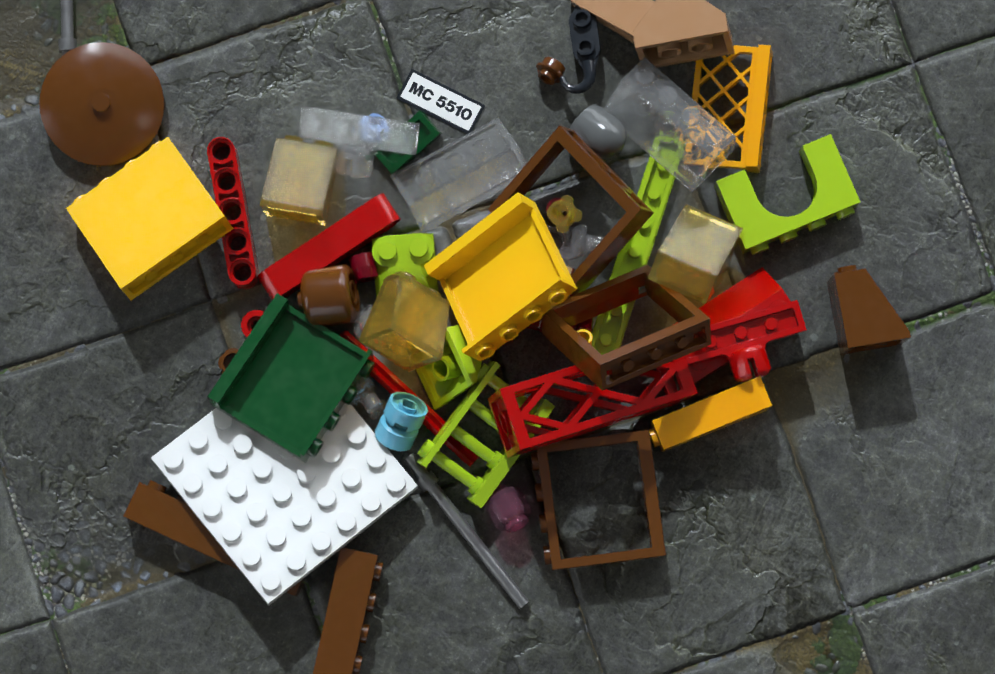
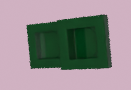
[372,110,442,174]

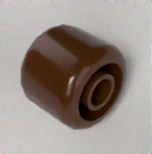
[297,265,360,327]

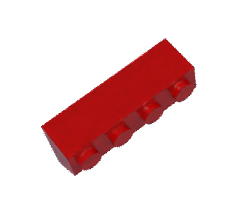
[673,267,791,385]

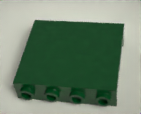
[207,293,375,463]

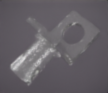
[547,224,604,260]

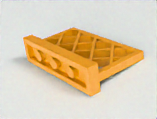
[684,44,773,173]

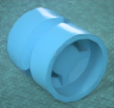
[374,392,428,451]

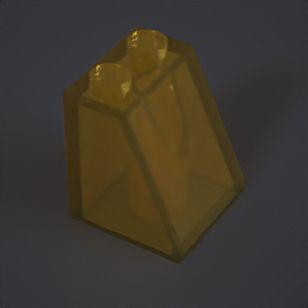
[260,135,339,226]
[648,204,743,304]
[358,271,450,372]

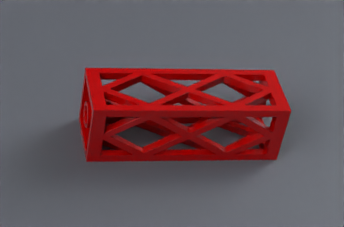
[488,356,697,458]

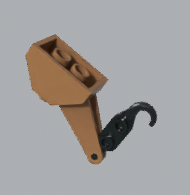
[560,0,735,94]

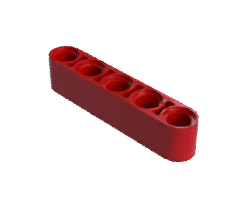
[207,137,259,289]
[257,193,401,300]

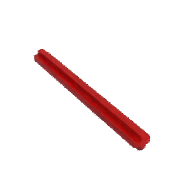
[339,330,479,466]

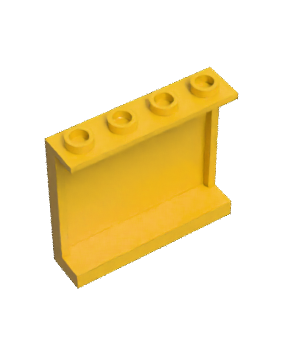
[66,137,234,301]
[424,192,577,362]

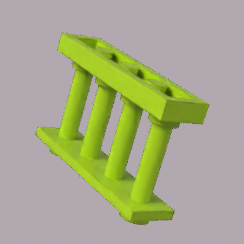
[417,361,555,508]

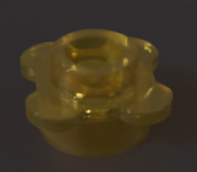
[547,195,582,233]

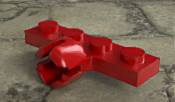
[685,300,807,382]

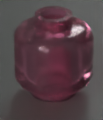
[485,484,532,533]

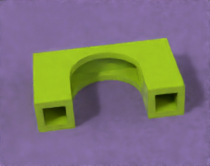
[714,134,860,255]

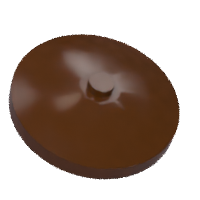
[39,42,165,167]

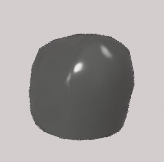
[569,104,626,162]

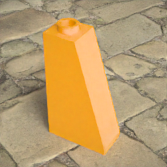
[649,376,772,452]

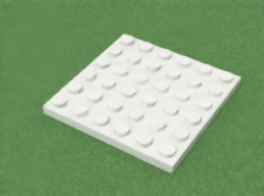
[151,404,418,606]

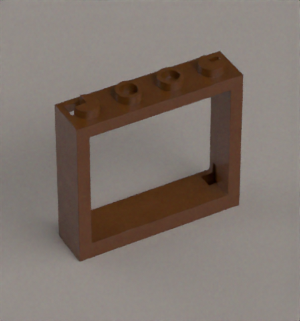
[488,125,654,295]
[541,265,711,391]
[531,430,666,571]

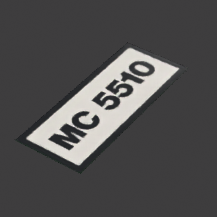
[396,69,485,135]

